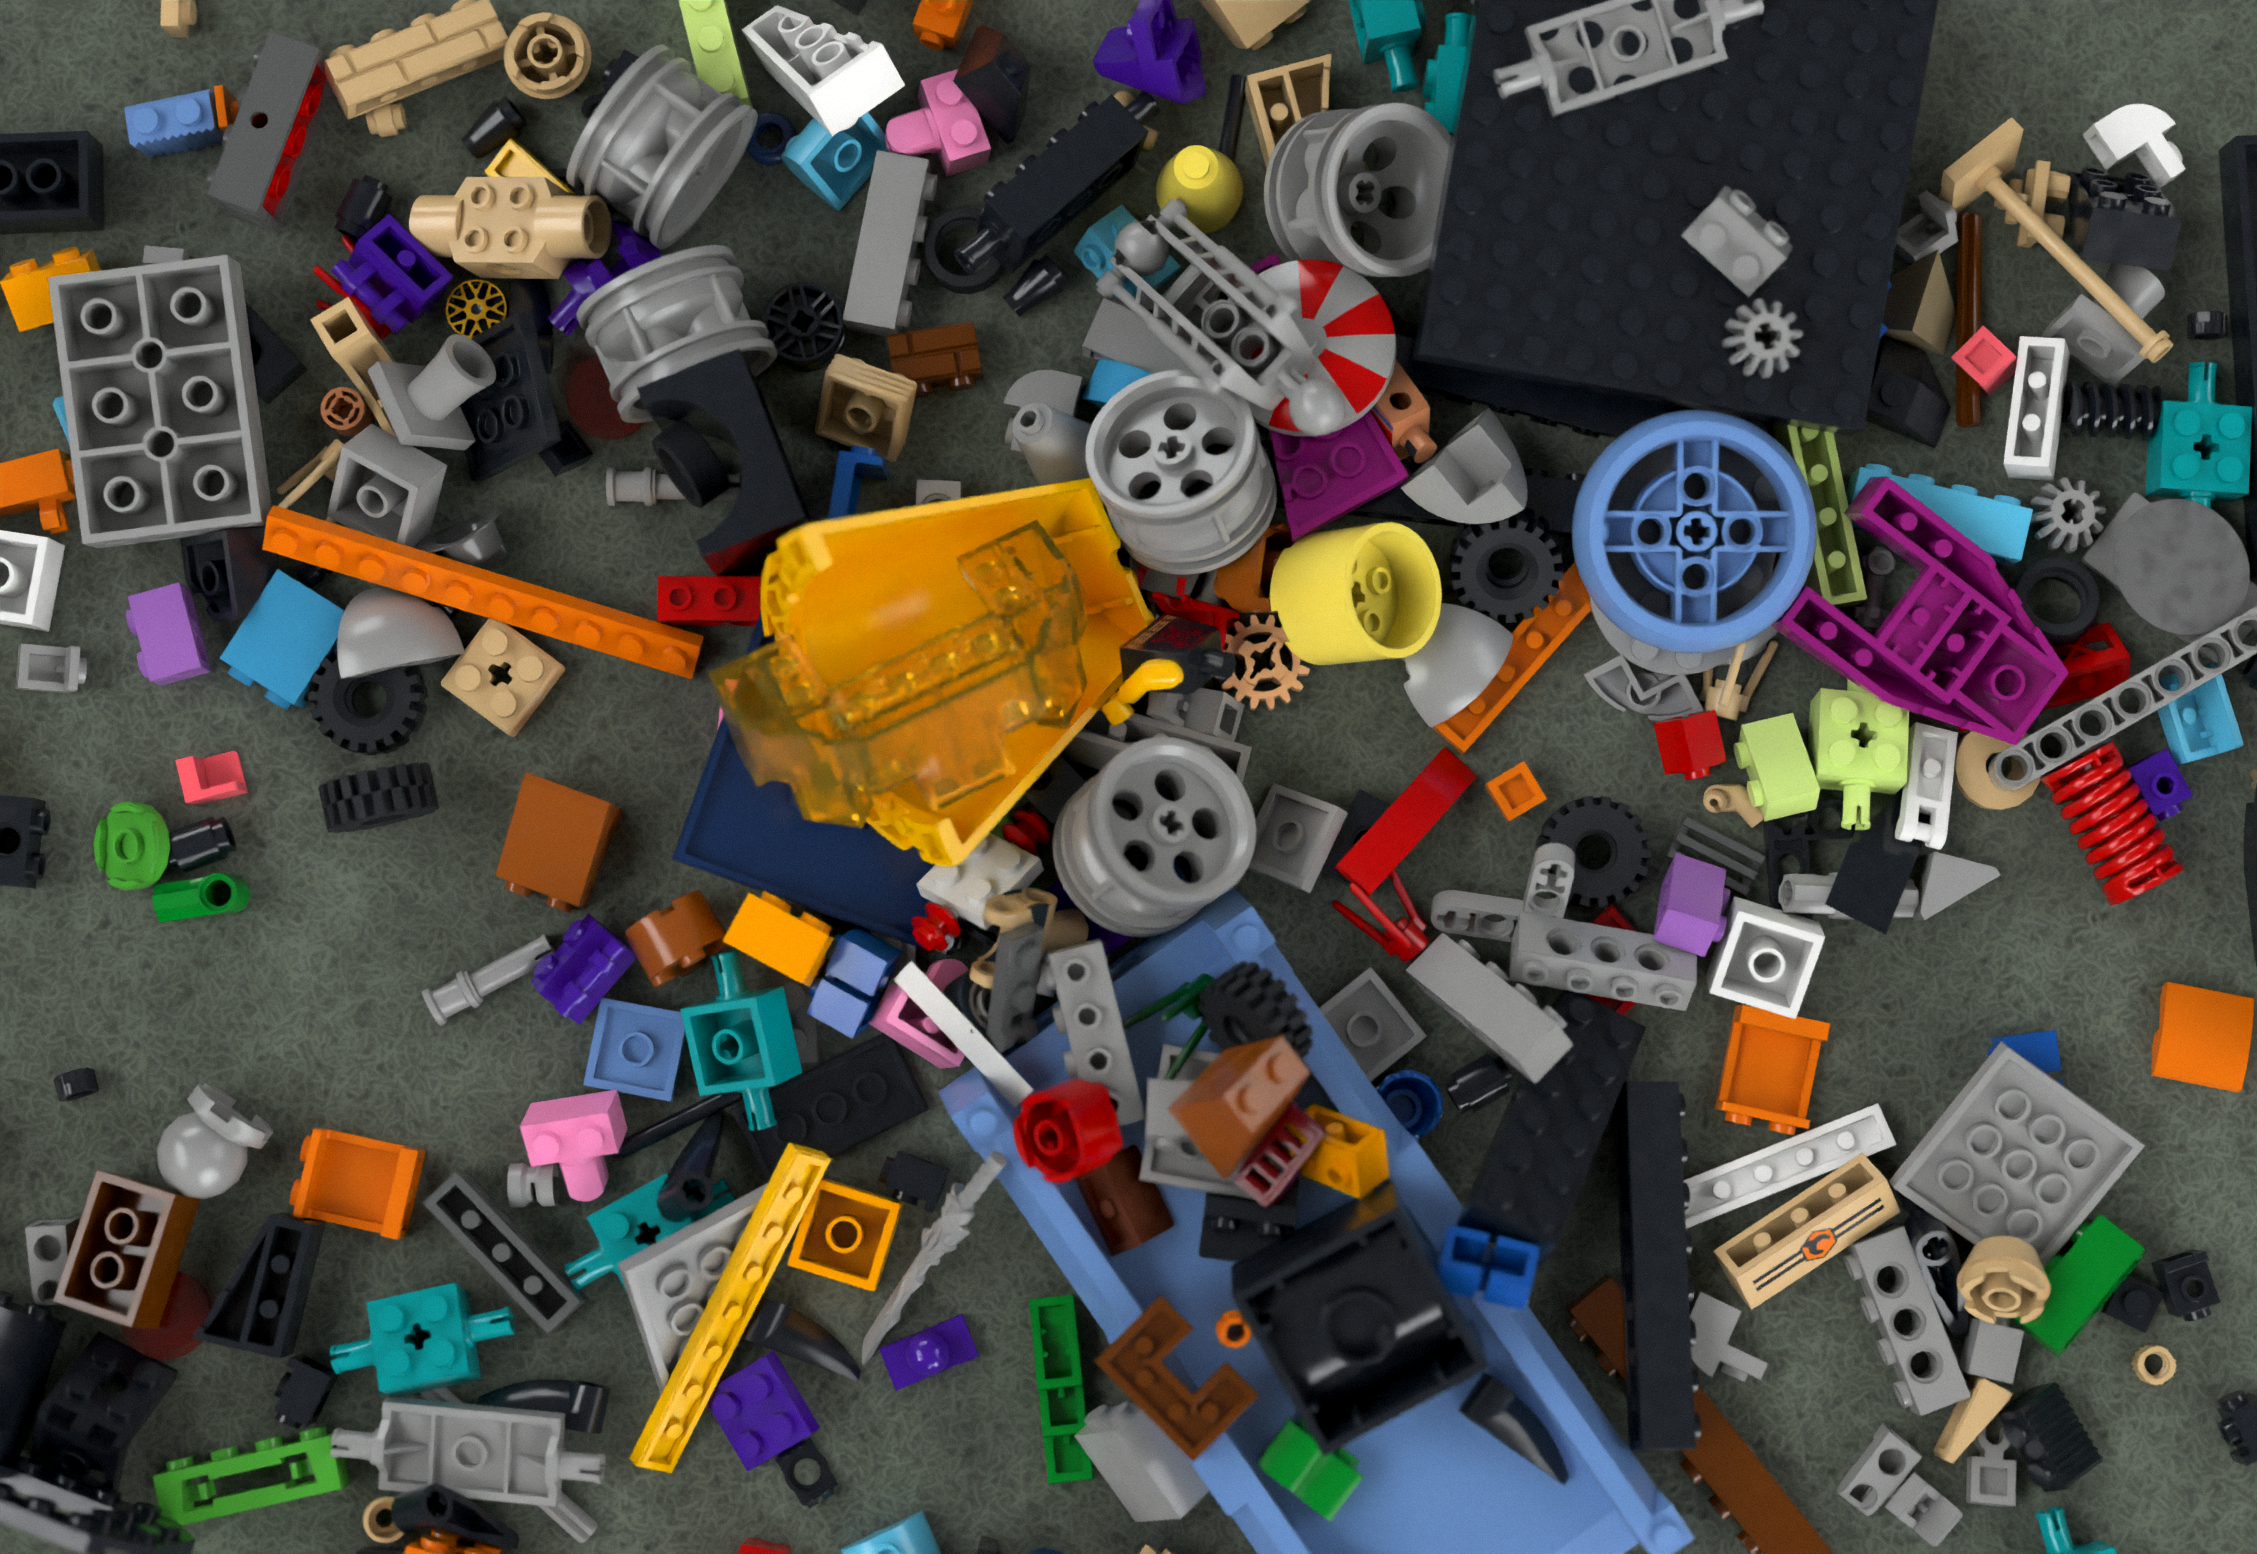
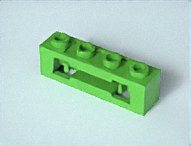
[153,1425,351,1525]

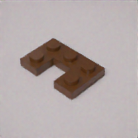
[1095,1294,1259,1462]

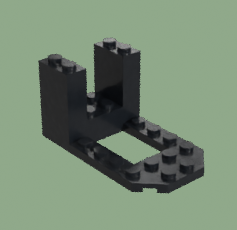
[0,1290,196,1554]

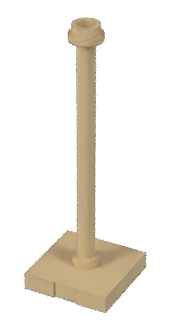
[1938,117,2173,363]

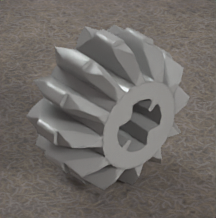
[1722,299,1803,378]
[2030,477,2107,553]

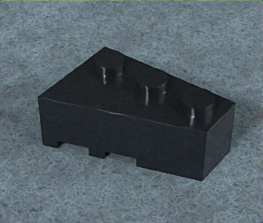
[192,1212,326,1359]

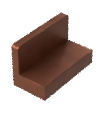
[1074,1145,1174,1257]

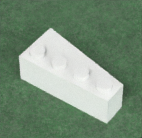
[742,5,905,136]

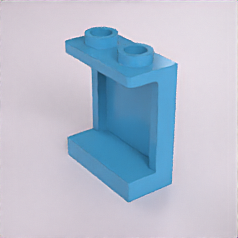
[219,569,345,710]

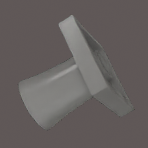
[2040,263,2165,386]
[367,334,496,451]

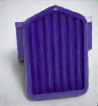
[1093,0,1206,103]

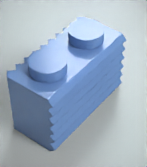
[124,89,224,159]

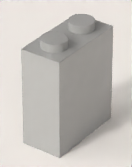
[1075,1402,1210,1522]

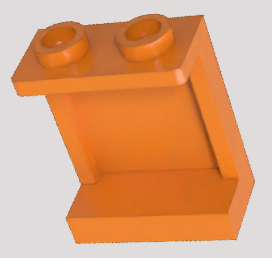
[1714,1004,1830,1136]
[290,1128,426,1240]

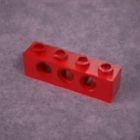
[657,576,762,627]

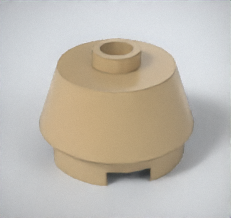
[504,12,591,99]
[1957,1236,2050,1324]

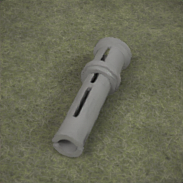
[606,467,741,506]
[422,933,555,1026]

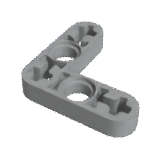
[1431,843,1575,942]

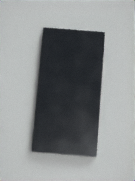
[730,1033,930,1184]

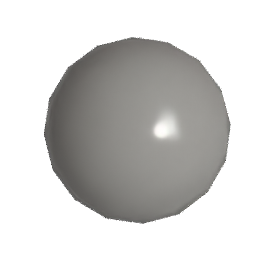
[156,1083,274,1199]

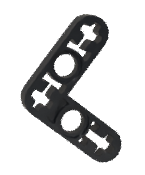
[1763,799,1855,919]

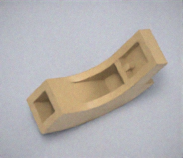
[310,297,397,437]

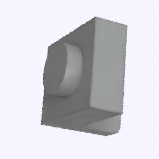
[1894,191,1958,265]
[15,643,87,693]
[1885,1472,1963,1547]

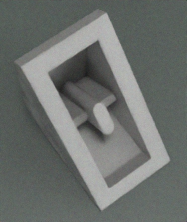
[1913,852,2000,922]

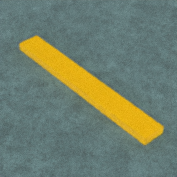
[629,1142,831,1473]

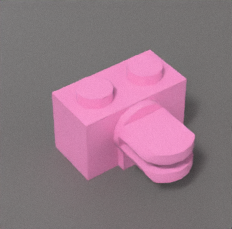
[884,69,991,178]
[868,959,969,1069]
[520,1089,628,1202]

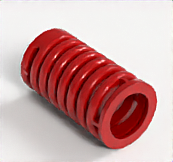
[2040,741,2184,906]

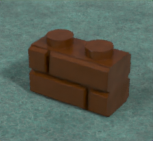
[887,321,984,398]

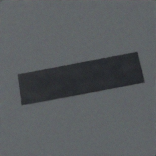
[1825,787,1930,935]

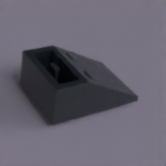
[2068,167,2183,270]

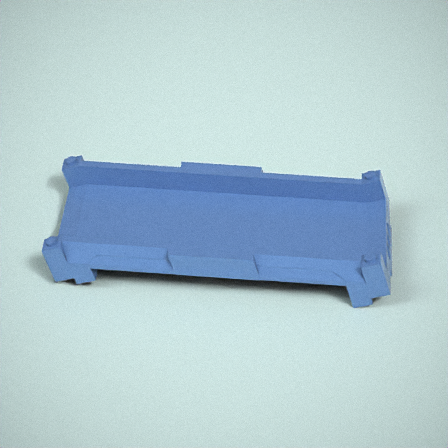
[938,886,1695,1554]

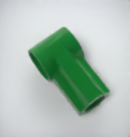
[152,873,250,923]

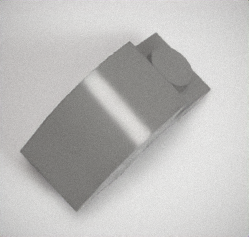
[1004,370,1083,460]
[1146,688,1245,742]
[1689,1290,1768,1382]

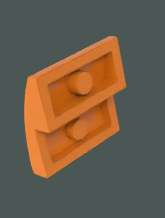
[2151,982,2254,1093]

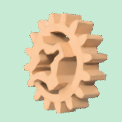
[1221,615,1310,711]

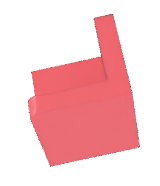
[1951,326,2017,397]
[175,751,248,806]

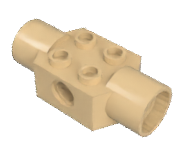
[409,177,612,279]

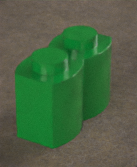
[1256,1417,1364,1521]

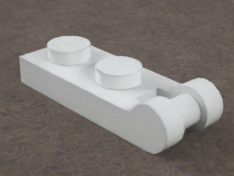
[1895,722,1958,850]

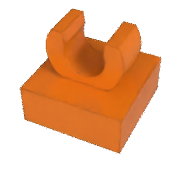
[1485,761,1547,823]

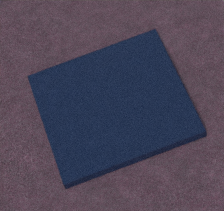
[671,611,936,950]

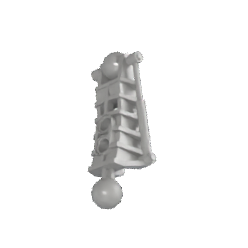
[1095,198,1346,436]

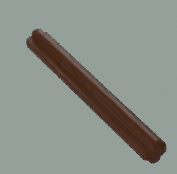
[1956,212,1982,428]

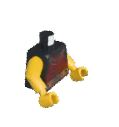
[1102,613,1236,726]

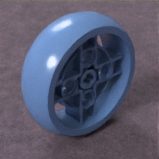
[1572,410,1817,654]

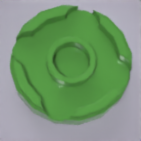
[94,802,170,891]

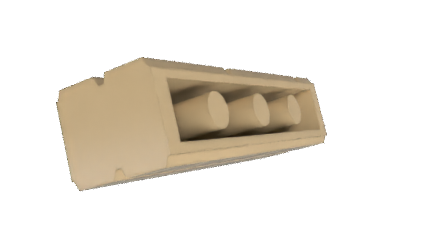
[324,0,508,120]

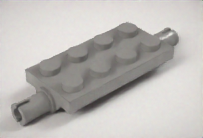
[1493,0,1764,117]
[330,1396,605,1507]

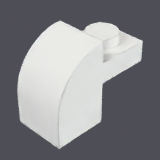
[2082,104,2186,188]

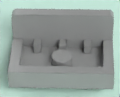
[1681,186,1792,297]

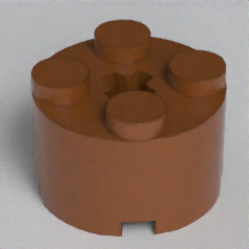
[1214,523,1297,613]
[625,890,731,989]

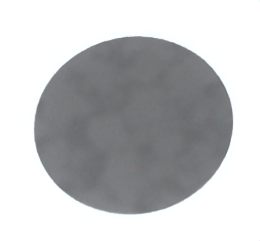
[2113,499,2250,635]

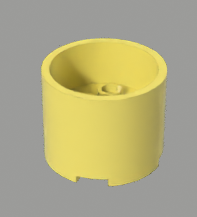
[1270,522,1442,665]

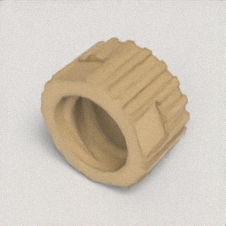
[2132,1344,2176,1385]

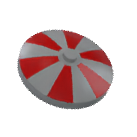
[1222,259,1397,437]

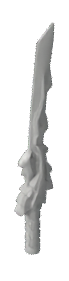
[862,1151,1006,1365]

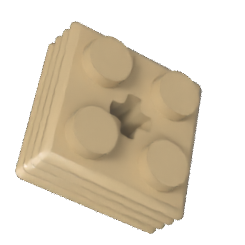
[815,354,917,462]
[441,618,565,736]

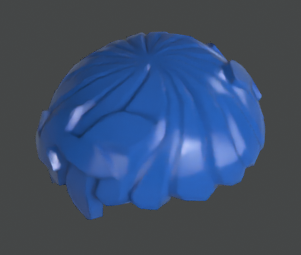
[1375,1070,1443,1141]

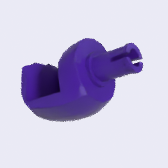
[548,220,662,336]

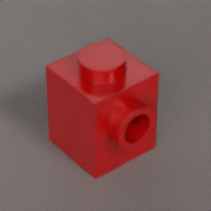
[1653,710,1727,780]

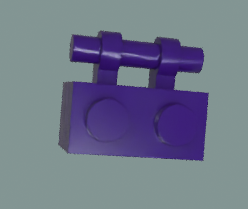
[331,214,454,334]
[531,913,637,1025]

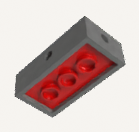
[206,31,333,233]

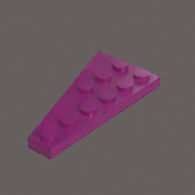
[1249,253,1409,544]

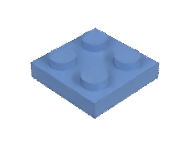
[583,998,686,1102]

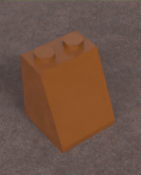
[495,772,623,913]
[1168,1036,1310,1179]

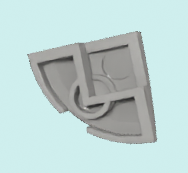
[1583,653,1704,721]

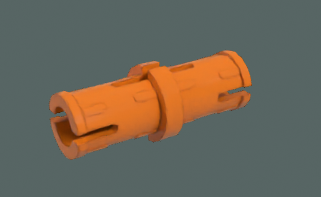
[1215,1310,1252,1348]

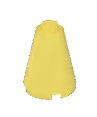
[1156,145,1243,234]

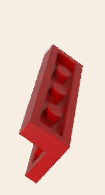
[1956,622,2131,732]

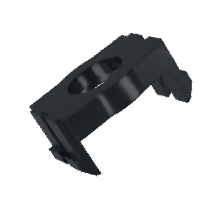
[776,1438,838,1509]

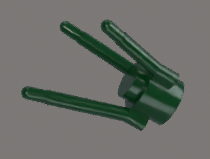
[1122,973,1215,1080]

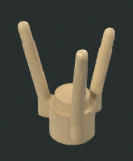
[277,439,344,524]
[1699,640,1778,721]

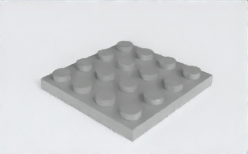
[1888,1041,2145,1268]

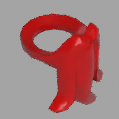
[1152,591,1240,651]

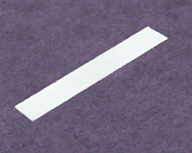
[893,961,1034,1108]

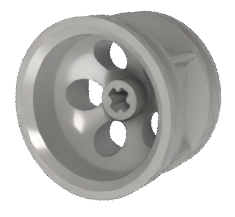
[566,44,758,249]
[1264,103,1451,277]
[576,245,778,423]
[1085,369,1277,575]
[1053,737,1256,937]

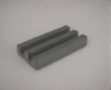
[1665,817,1766,897]

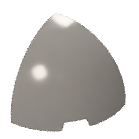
[1401,408,1528,524]
[337,587,465,679]
[1401,603,1514,728]

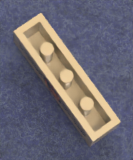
[1713,1153,1901,1310]

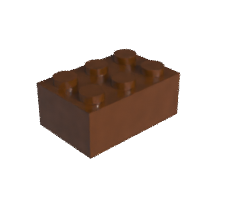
[53,1170,201,1329]

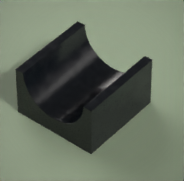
[637,348,812,576]
[1231,1178,1489,1456]

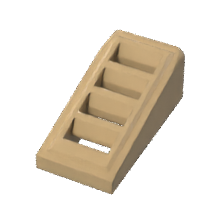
[1933,1375,2013,1464]

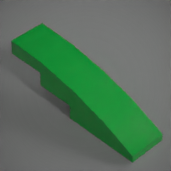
[1029,1294,1093,1485]

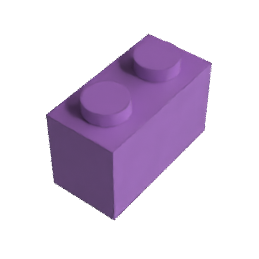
[126,582,212,686]
[1653,853,1730,957]

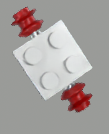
[911,810,1050,951]

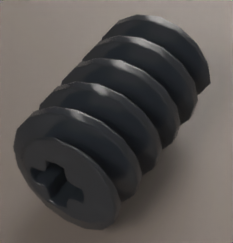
[2062,380,2162,441]

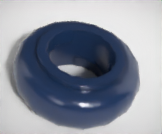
[746,112,797,166]

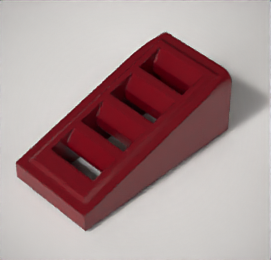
[1234,1103,1329,1208]

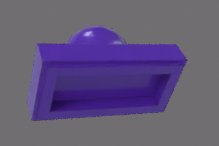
[879,1314,979,1391]

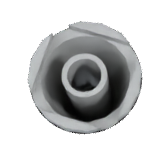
[1012,402,1093,486]

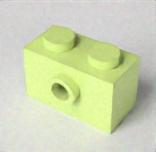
[1734,713,1820,821]

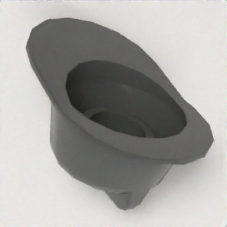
[413,508,507,569]

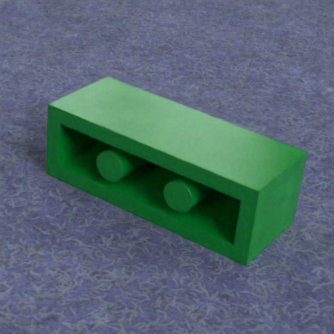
[2014,1214,2145,1359]

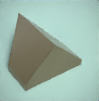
[1882,249,1956,355]

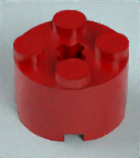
[1013,1079,1123,1183]

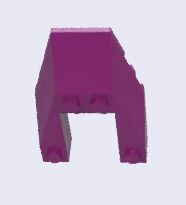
[1771,476,2069,745]

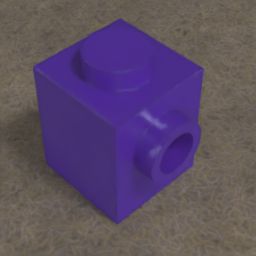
[2126,749,2193,822]

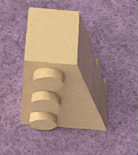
[1245,54,1331,170]

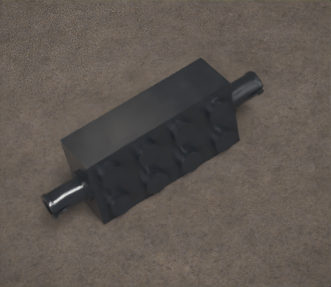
[954,91,1160,274]

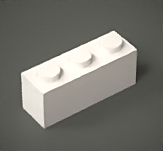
[2003,336,2070,481]

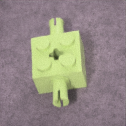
[1807,679,1909,830]

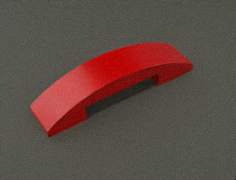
[1335,747,1477,896]

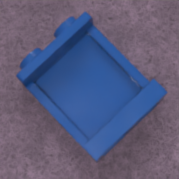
[827,446,889,521]

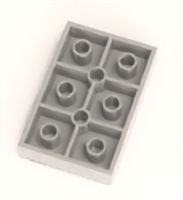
[48,255,272,548]

